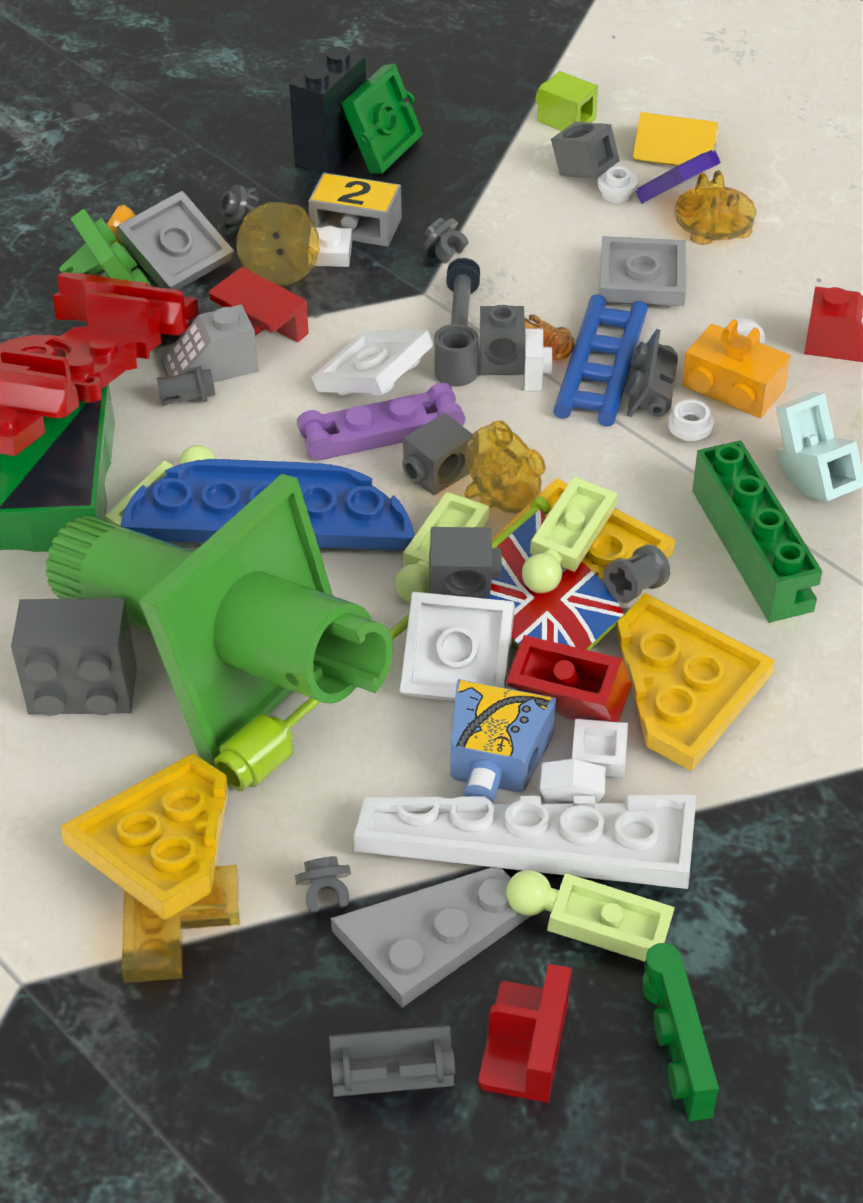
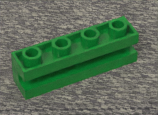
[692,440,822,623]

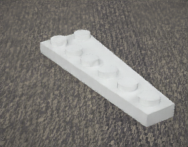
[354,795,696,889]

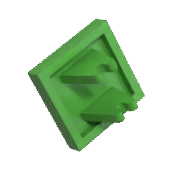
[60,209,152,287]

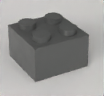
[11,598,137,716]

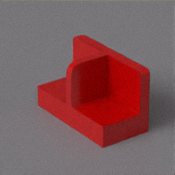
[209,267,309,343]
[478,964,572,1103]

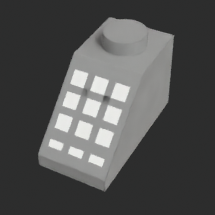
[162,305,259,383]

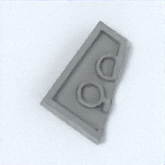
[331,867,531,1008]

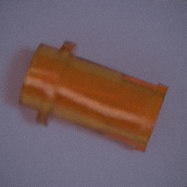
[525,314,575,360]

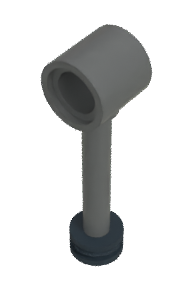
[434,258,480,386]

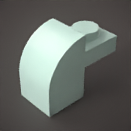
[775,392,863,501]

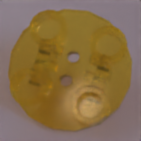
[674,170,757,245]
[236,202,319,286]
[464,420,546,514]

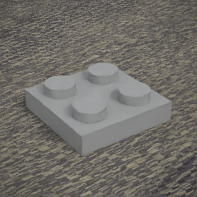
[116,191,234,290]
[599,236,686,306]

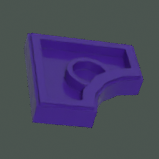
[635,150,721,204]

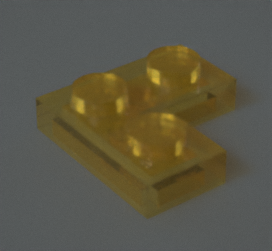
[122,865,240,983]

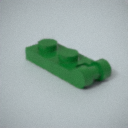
[642,943,719,1122]

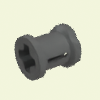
[603,544,670,603]

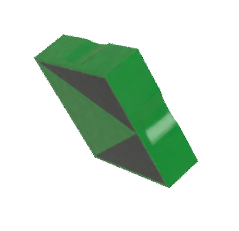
[0,384,115,552]

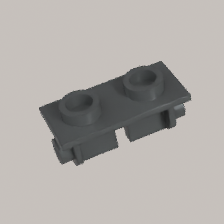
[625,329,678,417]
[329,1025,455,1097]

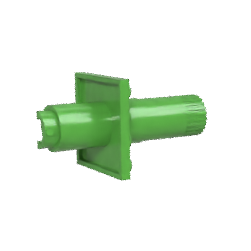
[46,474,393,766]

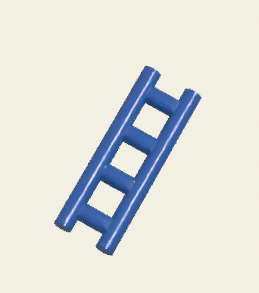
[553,295,648,426]

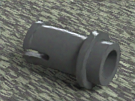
[157,366,215,406]

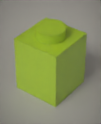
[536,71,598,131]

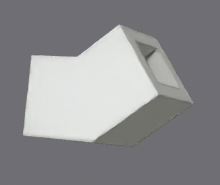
[540,759,606,804]

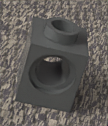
[551,122,620,179]
[479,305,525,375]
[402,413,476,495]
[429,527,502,598]

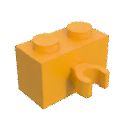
[682,319,791,419]

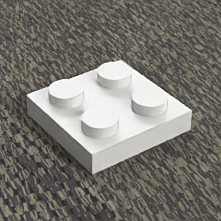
[311,330,434,396]
[400,592,515,701]

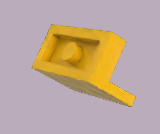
[633,112,719,166]

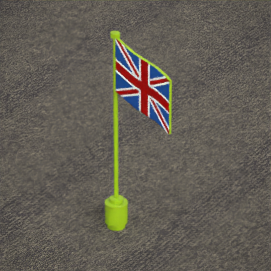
[214,496,624,791]

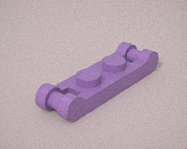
[297,383,466,460]

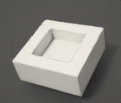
[307,226,352,267]
[524,329,552,392]
[572,719,628,778]

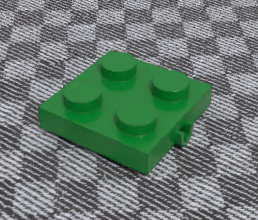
[341,64,423,174]

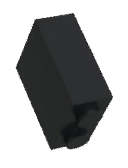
[289,45,366,174]

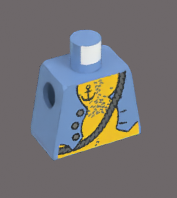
[450,679,556,803]

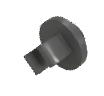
[219,185,263,226]
[423,217,469,264]
[295,856,351,914]

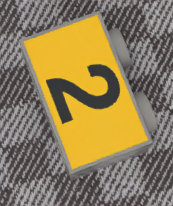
[308,173,402,247]

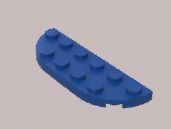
[121,459,414,551]

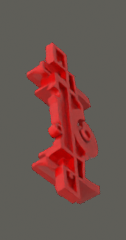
[0,273,199,456]

